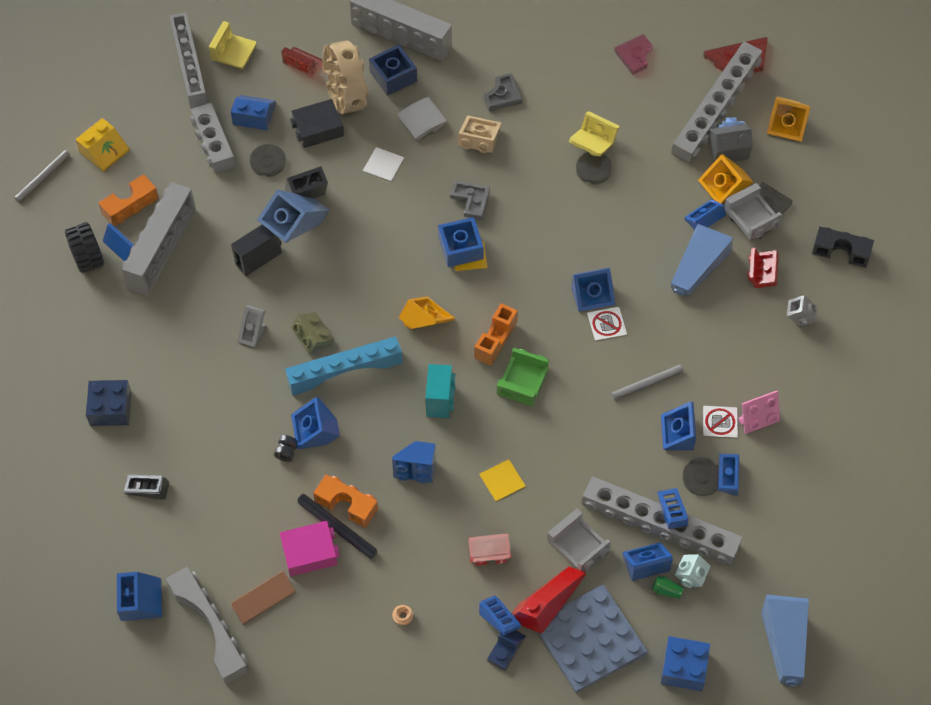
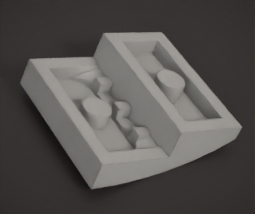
[397,97,448,141]

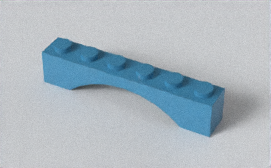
[285,336,403,396]

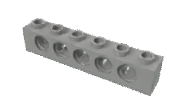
[169,12,208,109]

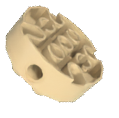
[323,40,369,114]

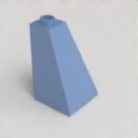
[257,189,330,243]
[671,224,733,296]
[761,595,809,686]

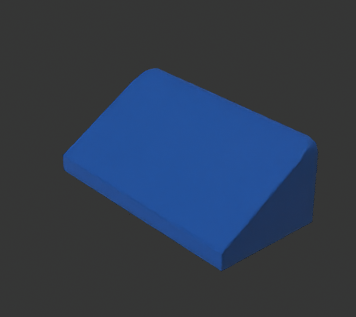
[684,199,726,230]
[103,223,134,261]
[718,454,739,496]

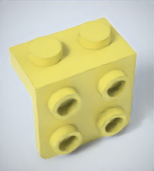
[569,111,620,156]

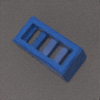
[657,488,689,529]
[479,595,521,635]

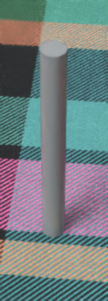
[14,150,70,202]
[611,365,683,400]

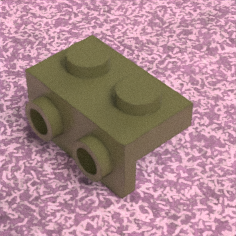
[291,312,334,355]

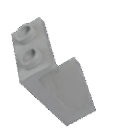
[724,183,782,240]
[547,508,611,571]

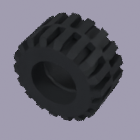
[65,222,104,273]

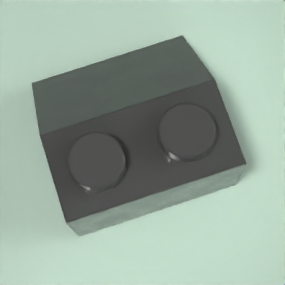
[710,124,753,163]

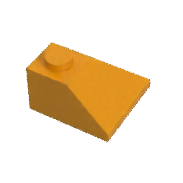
[767,97,811,142]
[698,154,753,204]
[398,296,455,329]

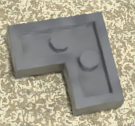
[450,180,490,220]

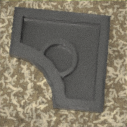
[484,73,523,111]

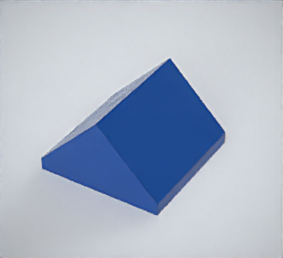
[572,268,615,311]
[661,401,696,451]
[622,542,673,581]

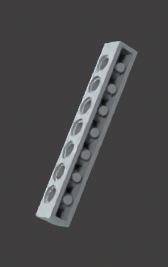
[671,41,763,163]
[582,476,742,566]

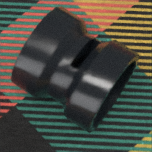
[274,435,298,462]

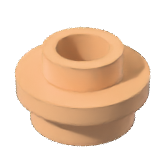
[392,605,413,625]

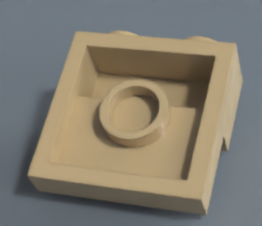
[457,115,502,153]

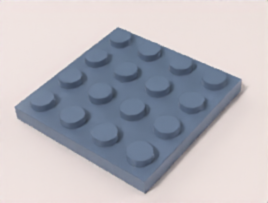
[537,585,647,694]

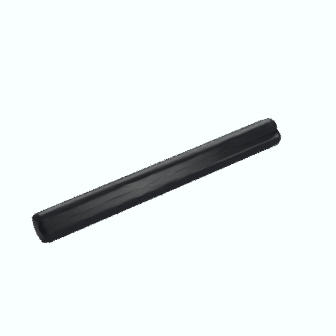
[297,494,377,559]

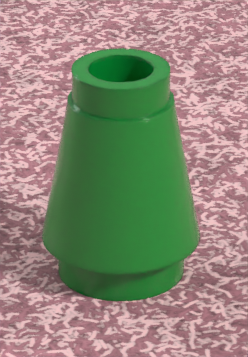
[652,575,684,599]

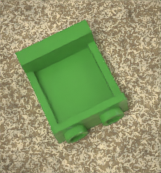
[497,348,549,407]

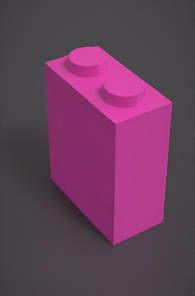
[279,521,340,577]

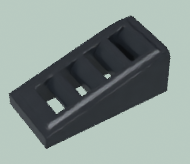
[123,475,169,499]

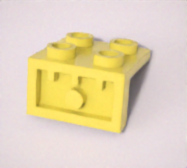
[209,21,257,69]

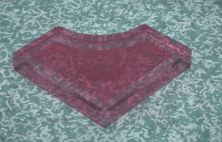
[614,34,653,75]

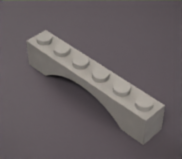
[165,567,249,685]

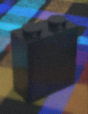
[290,99,344,148]
[285,166,328,199]
[231,224,282,277]

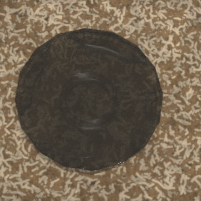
[250,144,286,177]
[576,152,612,185]
[682,457,719,496]

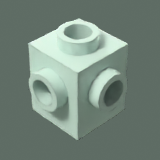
[675,555,711,588]

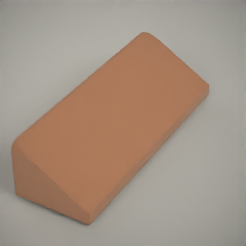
[231,571,295,624]

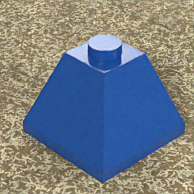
[291,397,340,449]

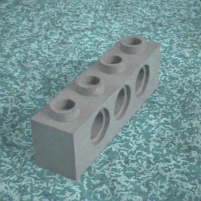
[189,103,235,173]

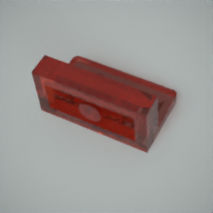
[281,47,323,76]

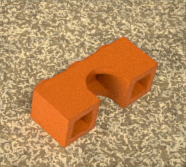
[98,174,159,226]
[474,303,518,366]
[313,474,378,528]

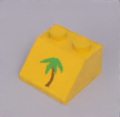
[75,118,130,172]

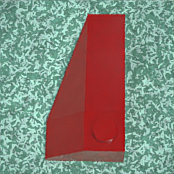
[512,566,586,634]

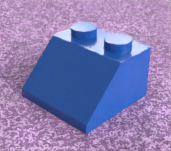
[231,95,276,130]

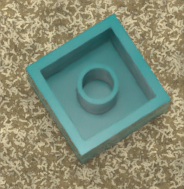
[425,364,456,418]

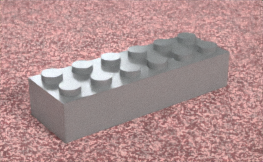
[350,0,452,61]
[121,182,196,296]

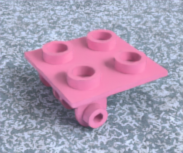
[738,391,780,434]

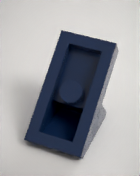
[487,630,526,671]

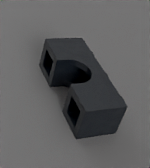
[812,226,874,268]

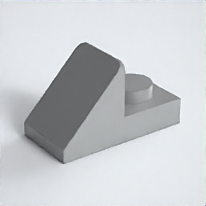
[237,305,266,347]

